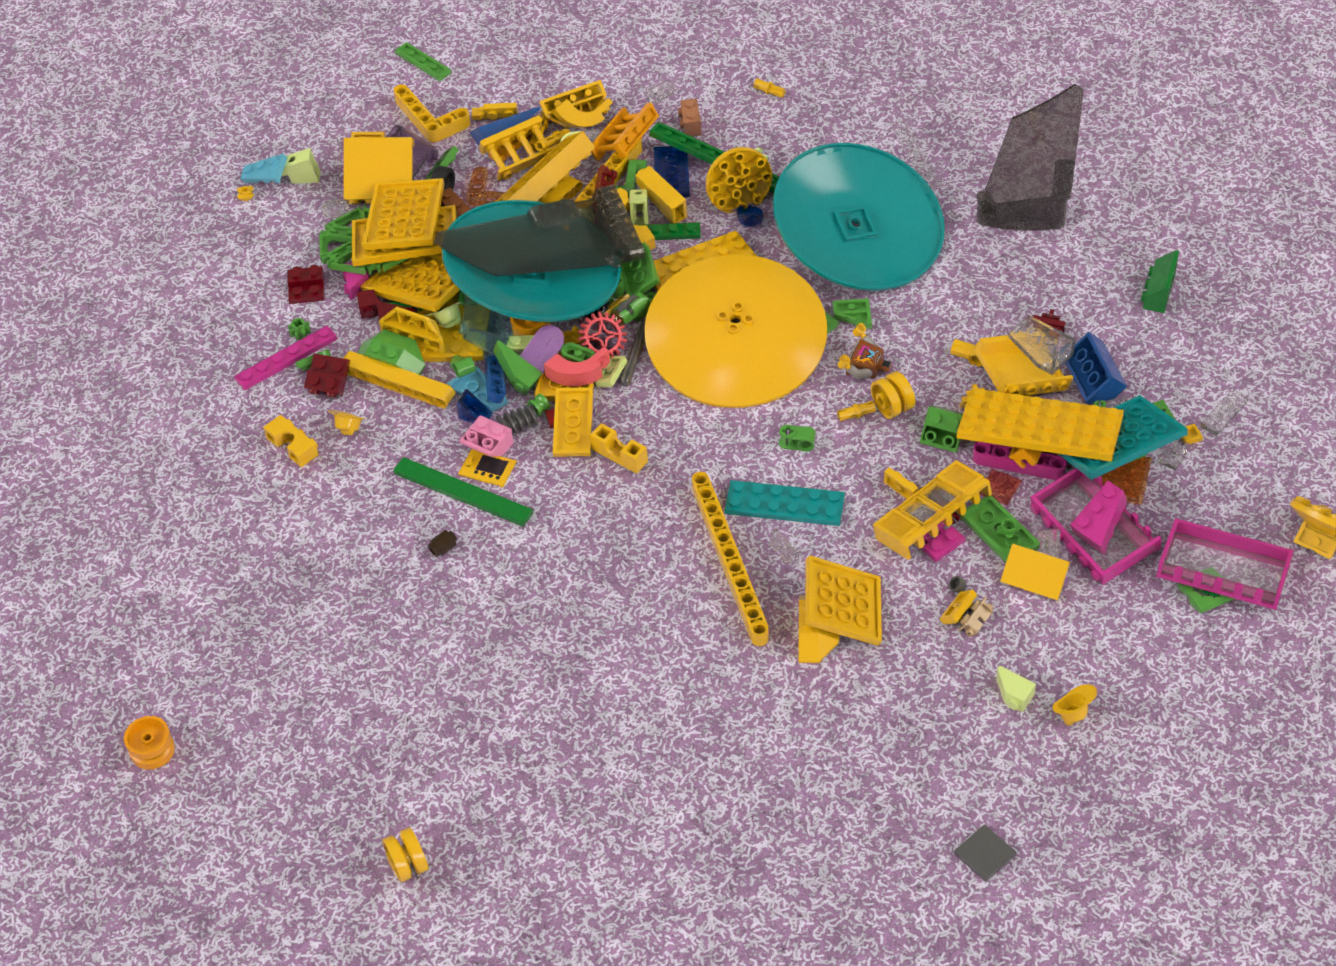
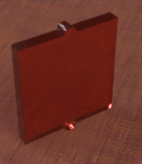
[979,469,1022,505]

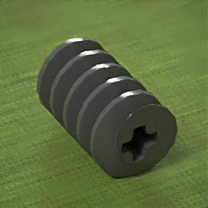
[496,404,538,434]

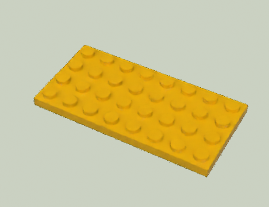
[957,388,1124,462]

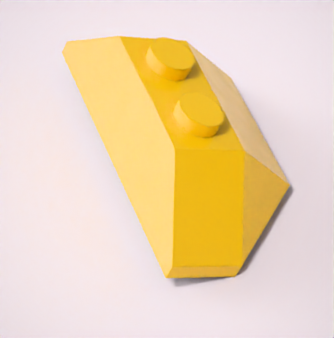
[539,80,607,128]
[379,307,446,354]
[799,595,839,663]

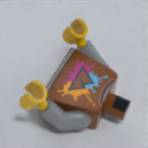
[838,323,892,380]

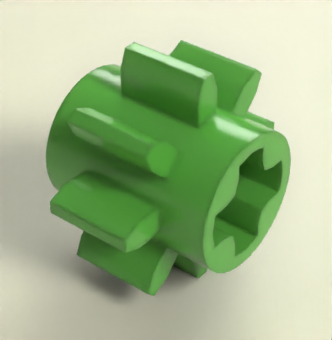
[288,318,311,340]

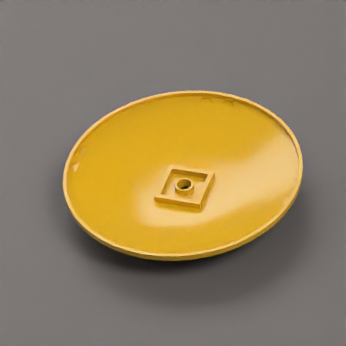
[645,254,827,408]

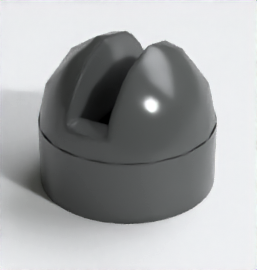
[949,576,967,593]

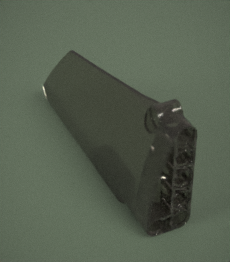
[433,185,645,276]

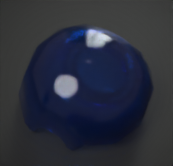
[736,204,764,227]

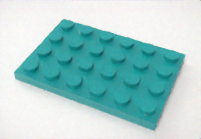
[1059,395,1188,480]

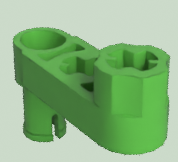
[612,159,647,198]

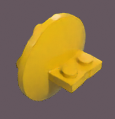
[705,147,772,213]
[1289,496,1336,559]

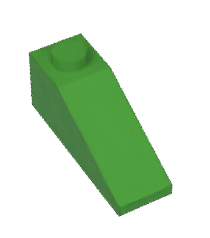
[493,340,542,395]

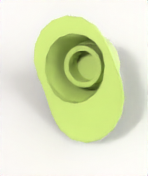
[423,302,462,328]

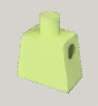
[281,148,321,184]
[629,189,649,225]

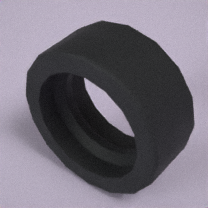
[431,166,455,191]

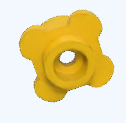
[237,186,254,201]

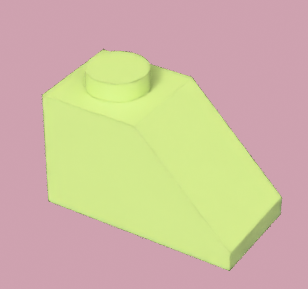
[996,665,1036,712]

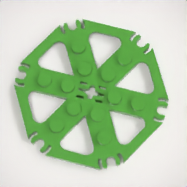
[319,205,409,275]

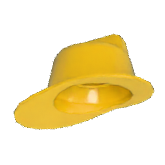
[328,409,365,435]
[1052,684,1098,726]

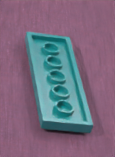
[725,480,845,526]

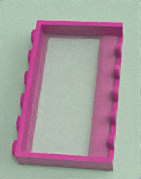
[1030,468,1161,585]
[1156,518,1294,610]

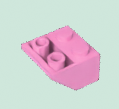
[459,415,514,457]

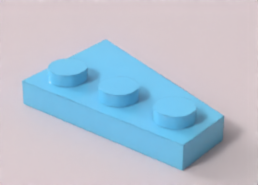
[240,154,287,183]
[446,367,508,412]

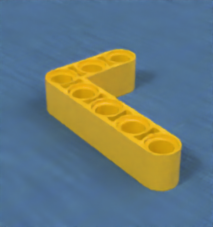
[393,84,471,143]

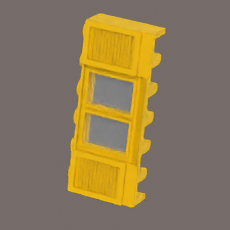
[873,460,992,560]

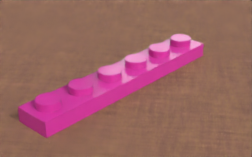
[234,325,338,391]

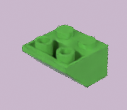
[920,405,963,453]

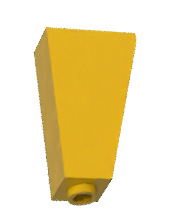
[636,166,687,223]

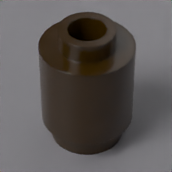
[427,530,457,557]

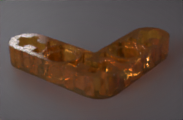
[466,166,505,207]

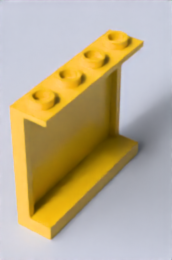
[344,137,414,205]
[975,331,1073,396]

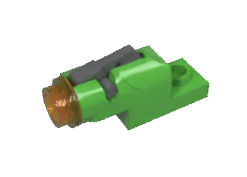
[608,291,656,327]

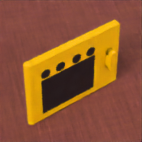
[458,449,517,488]

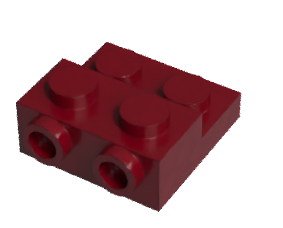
[287,265,325,304]
[304,353,350,398]

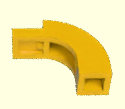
[551,98,613,128]

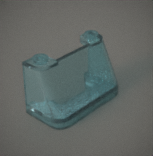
[459,292,509,356]

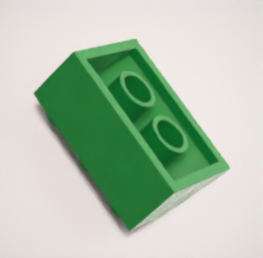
[1141,250,1179,313]

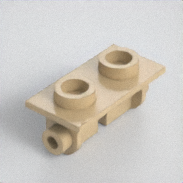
[957,596,993,637]

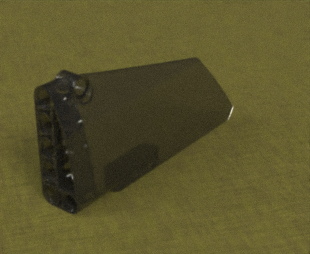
[976,84,1084,231]

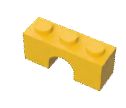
[263,415,319,468]
[590,423,648,474]

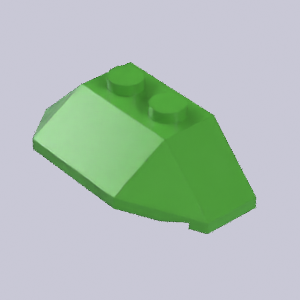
[357,329,426,375]

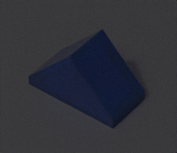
[456,389,493,423]

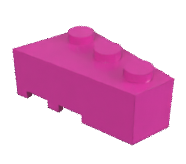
[1070,481,1127,556]

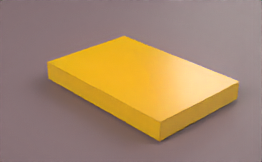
[1000,544,1070,600]

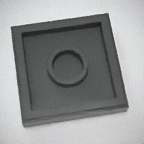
[954,824,1016,882]

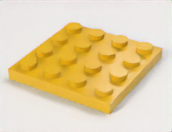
[805,555,882,646]

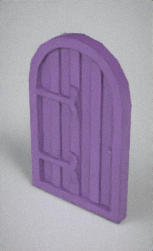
[520,325,564,374]

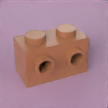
[678,99,701,137]

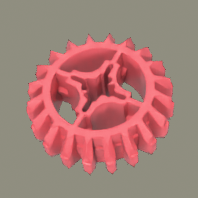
[578,312,627,357]

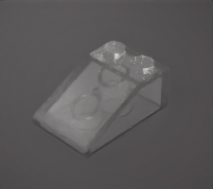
[1008,315,1076,375]

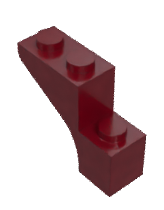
[356,289,415,320]

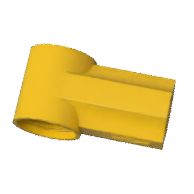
[950,339,983,367]

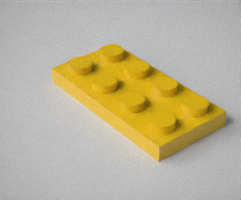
[553,387,594,457]

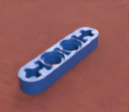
[484,355,506,403]

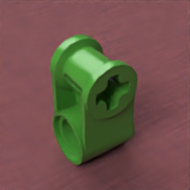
[779,425,816,452]

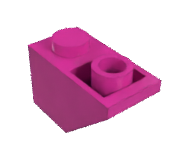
[343,263,370,300]

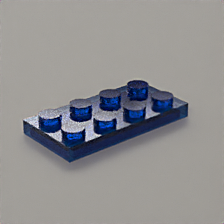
[653,146,690,198]

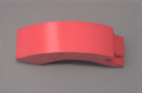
[544,347,610,386]

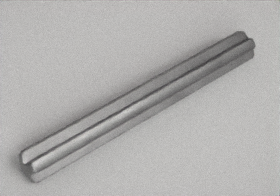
[620,316,646,386]

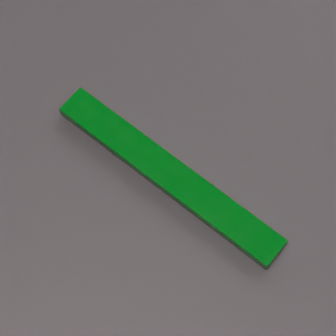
[393,457,533,527]

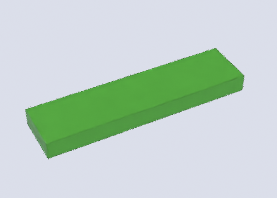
[395,42,451,81]

